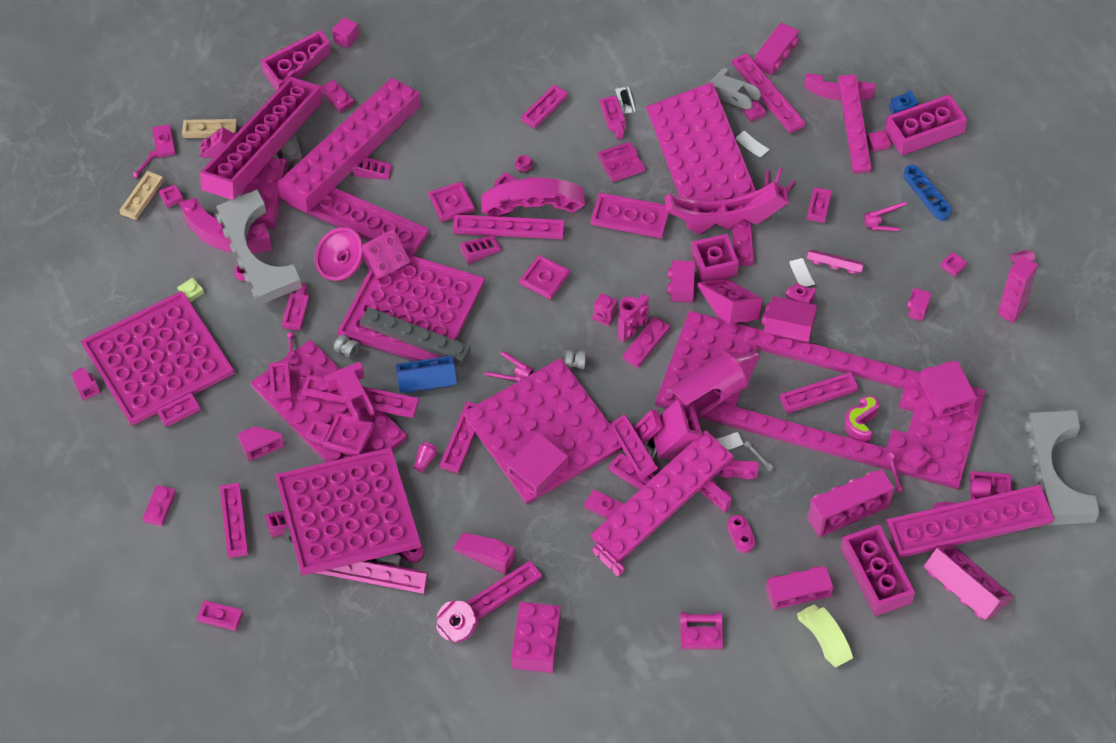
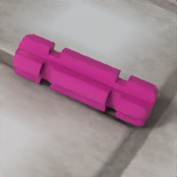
[592,543,625,576]

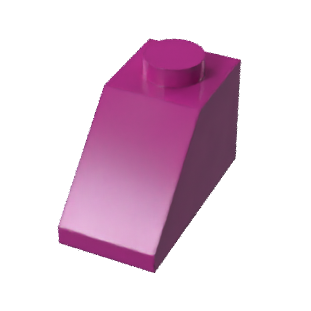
[237,426,285,462]

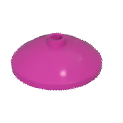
[315,227,364,281]

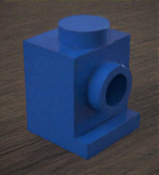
[889,90,919,114]

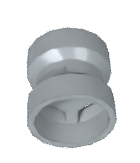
[334,334,360,359]
[565,350,586,370]

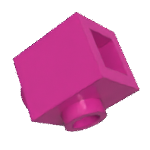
[332,17,359,48]

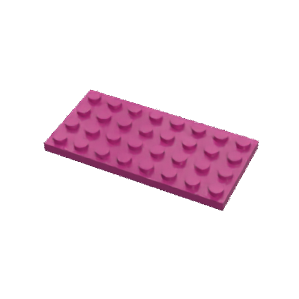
[646,82,756,201]
[250,339,407,463]

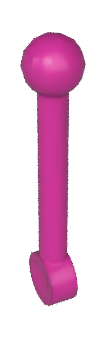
[133,151,157,178]
[287,332,295,359]
[887,453,904,493]

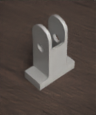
[709,68,761,109]

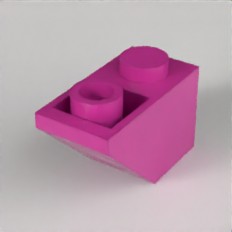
[200,127,235,158]

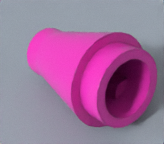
[413,442,437,473]

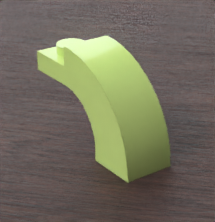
[797,605,853,668]

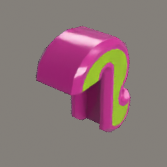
[844,396,879,443]

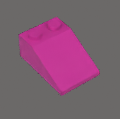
[698,279,762,325]

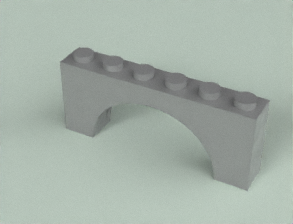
[215,190,302,305]
[1024,410,1099,525]

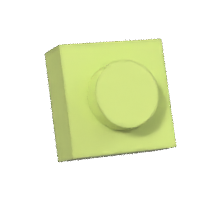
[177,278,204,302]

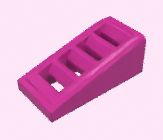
[352,157,392,180]
[460,236,501,264]
[264,511,288,538]

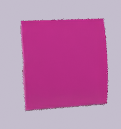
[597,142,645,183]

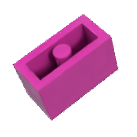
[667,260,695,303]

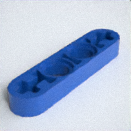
[903,165,952,221]

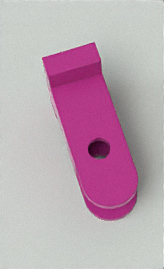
[324,362,374,422]

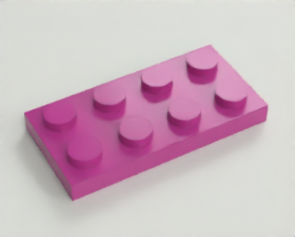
[591,192,669,239]

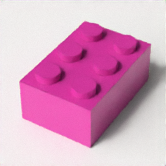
[511,602,561,673]

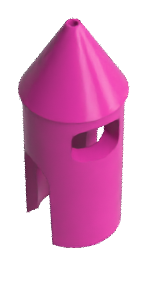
[666,352,760,418]

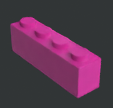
[997,255,1038,323]

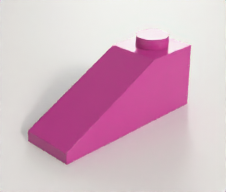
[453,532,516,575]

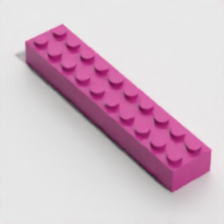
[200,77,322,200]
[278,78,420,213]

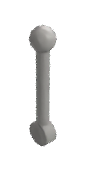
[744,441,773,471]

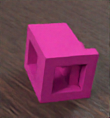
[785,283,816,304]
[907,288,932,321]
[592,293,618,327]
[71,367,100,401]

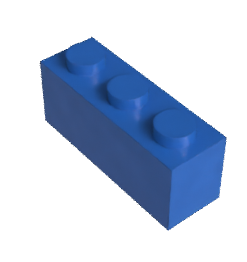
[396,355,457,393]

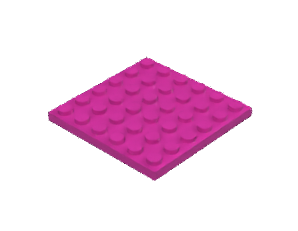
[337,254,485,361]
[81,291,235,426]
[463,358,623,505]
[275,447,421,576]

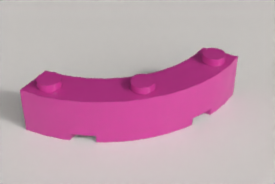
[481,177,585,217]
[179,197,272,253]

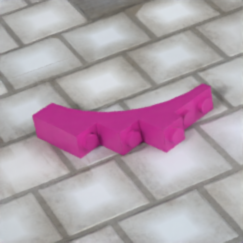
[665,181,789,234]

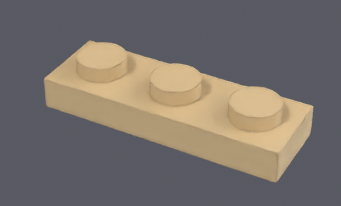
[182,119,237,138]
[119,171,164,220]

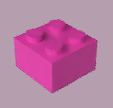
[691,234,739,282]

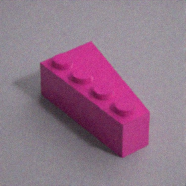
[261,30,331,91]

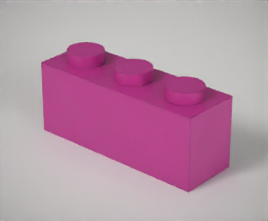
[754,23,800,75]
[766,566,833,610]

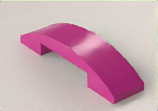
[804,73,876,101]

